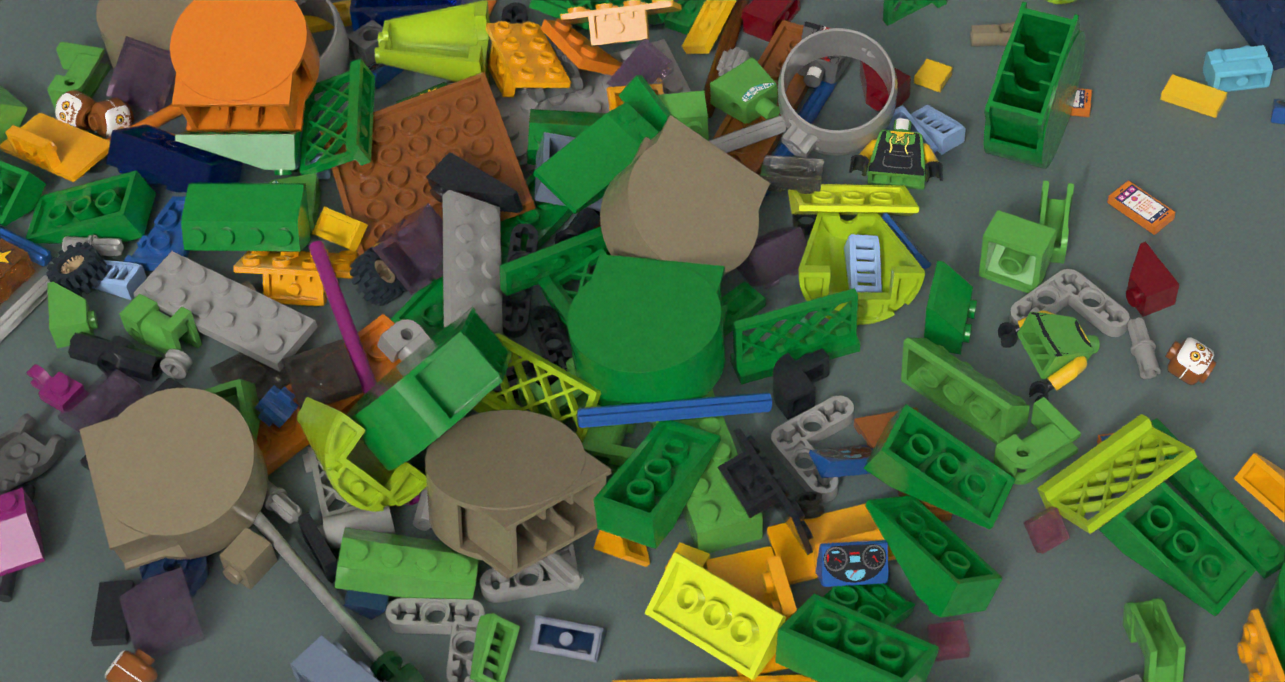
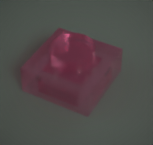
[1023,507,1070,554]
[927,620,970,662]

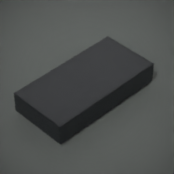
[298,512,338,584]
[91,580,136,646]

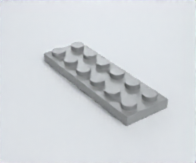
[443,190,503,335]
[133,251,318,372]

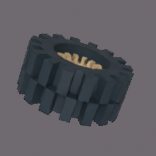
[46,242,107,297]
[350,246,409,306]

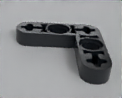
[493,305,573,399]

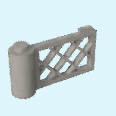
[302,447,396,550]

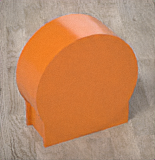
[170,0,320,132]

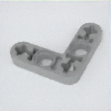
[1009,269,1130,337]
[771,396,854,503]
[480,542,578,603]
[386,598,485,682]

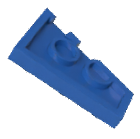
[123,196,190,271]

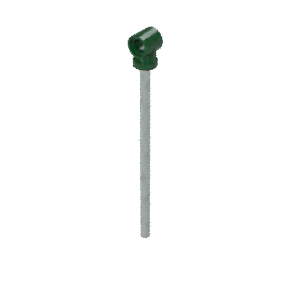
[253,511,425,682]

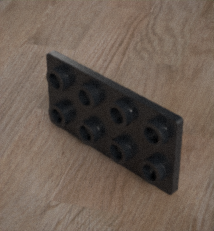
[718,428,813,555]

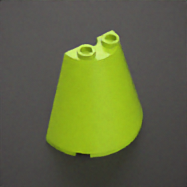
[375,0,491,83]
[798,213,925,325]
[297,397,427,512]

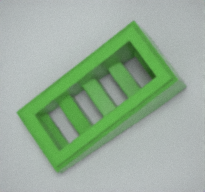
[470,613,520,682]

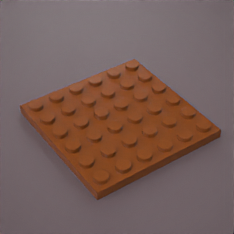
[320,72,536,259]

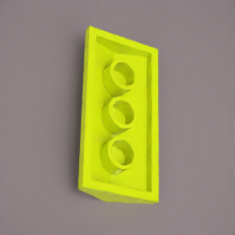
[787,183,919,216]
[644,552,786,680]

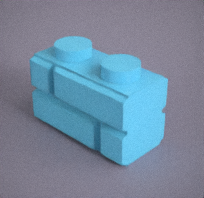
[1203,45,1273,92]

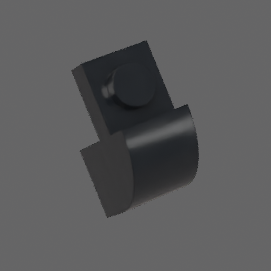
[773,348,829,420]

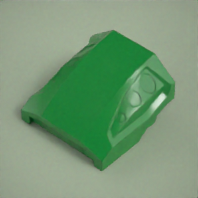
[823,583,915,627]

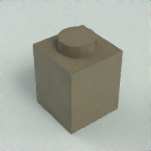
[219,528,277,589]

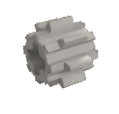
[716,47,751,76]

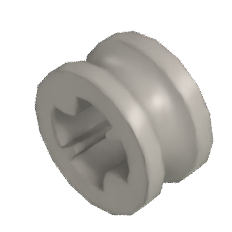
[160,349,193,379]

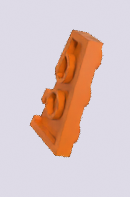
[540,19,629,78]

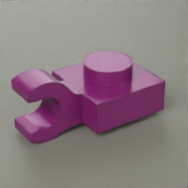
[26,364,85,414]

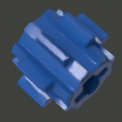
[255,385,299,428]

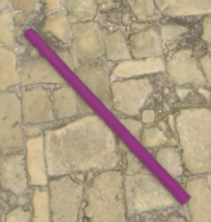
[309,241,420,506]

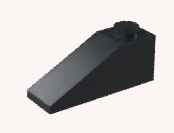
[426,152,523,213]

